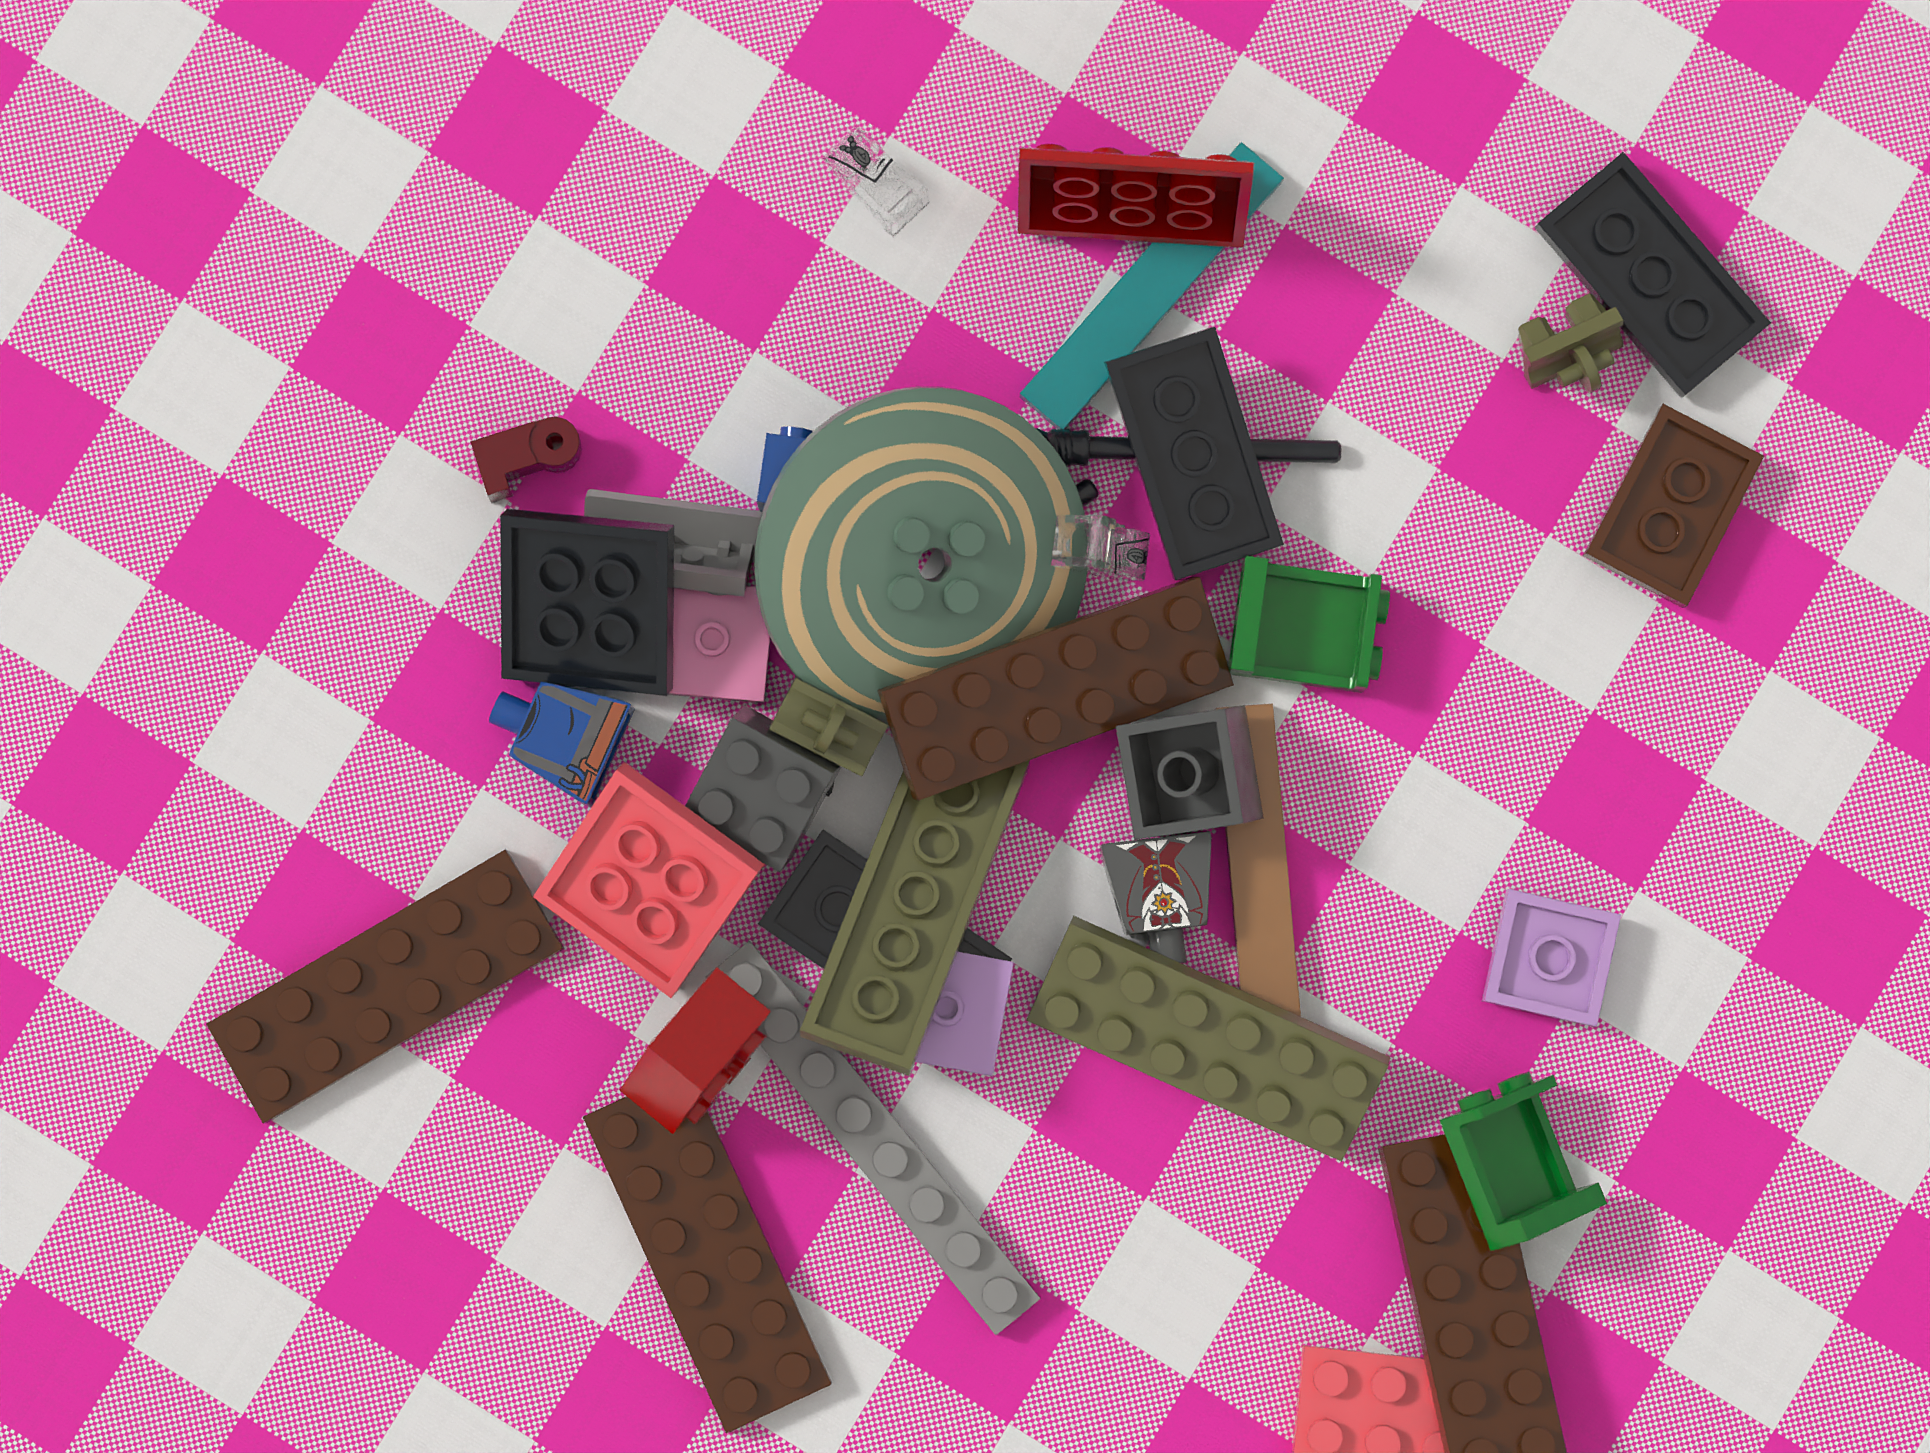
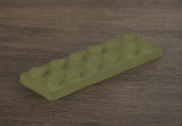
[800,760,1030,1076]
[1026,915,1390,1162]

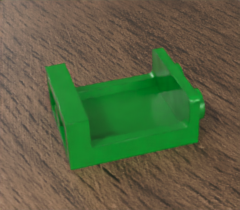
[1228,556,1390,693]
[1439,1071,1607,1251]

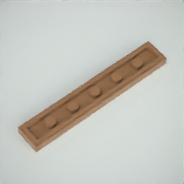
[1215,703,1301,1017]

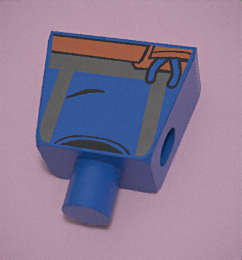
[489,682,635,808]

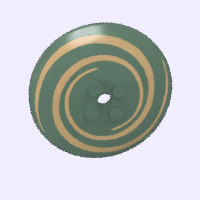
[754,386,1089,728]

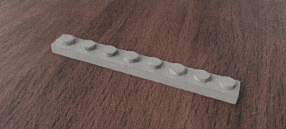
[705,940,1040,1335]

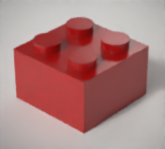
[619,967,771,1134]

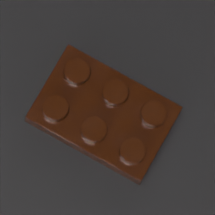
[1583,404,1764,609]

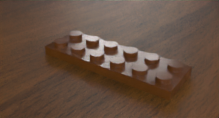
[877,576,1234,801]
[206,849,564,1124]
[583,1096,832,1434]
[1378,1134,1567,1453]

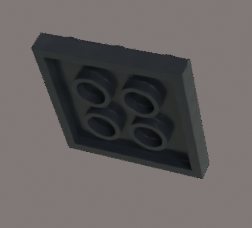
[500,509,674,696]

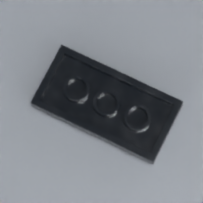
[1535,152,1771,399]
[1104,326,1284,580]
[758,829,1012,969]

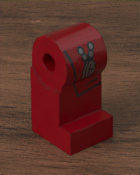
[470,417,582,503]

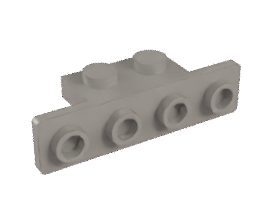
[584,489,762,597]

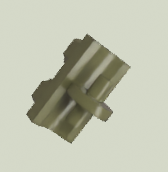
[1518,293,1623,393]
[769,677,889,777]

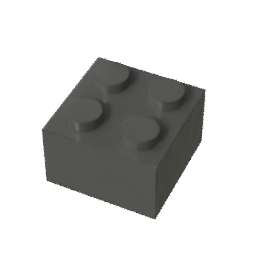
[685,705,842,872]
[1116,705,1264,840]

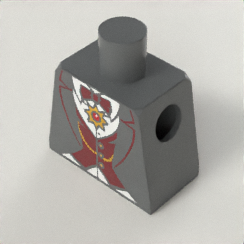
[1099,831,1211,963]

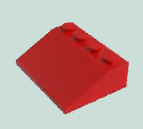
[1018,144,1254,248]

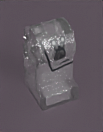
[822,126,930,237]
[1051,515,1150,581]

